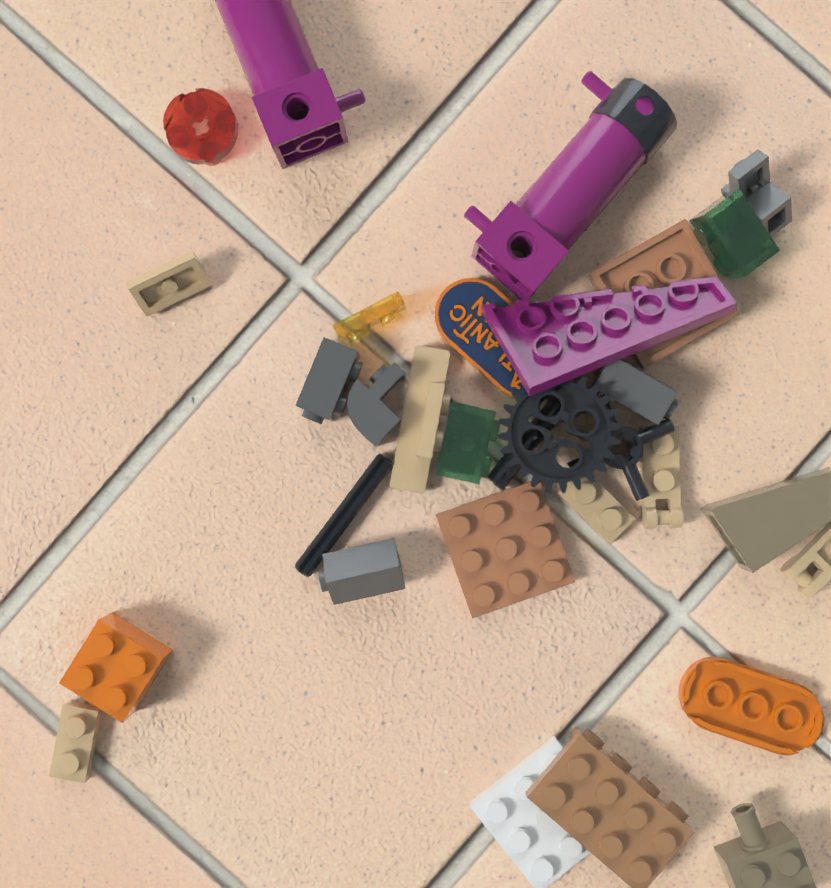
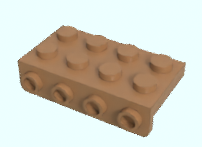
[525,726,694,888]

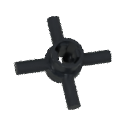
[566,394,675,501]

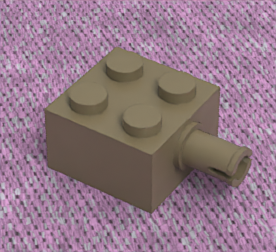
[714,803,817,888]

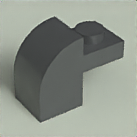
[721,149,792,243]
[347,362,405,447]

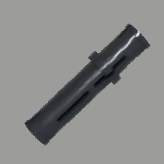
[485,398,561,491]

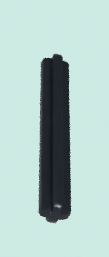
[295,454,393,577]

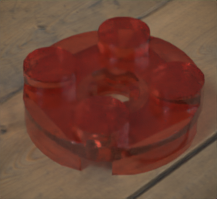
[163,88,239,166]

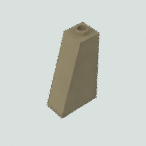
[701,467,831,573]

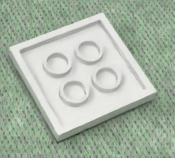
[469,735,591,888]

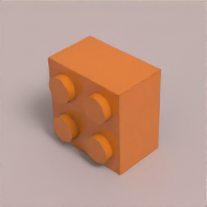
[59,612,173,723]

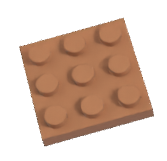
[587,219,740,369]
[436,481,575,618]

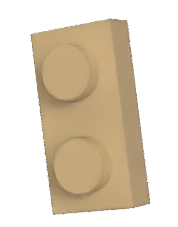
[127,250,212,317]
[556,477,635,545]
[49,701,102,783]

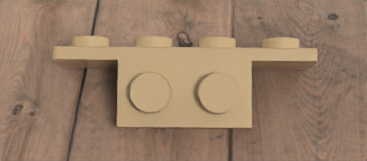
[390,345,451,494]

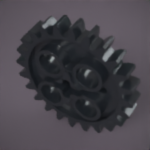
[498,376,621,493]

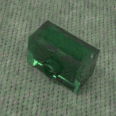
[689,189,780,279]
[435,401,500,484]

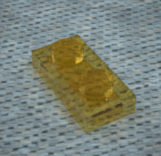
[333,291,406,344]

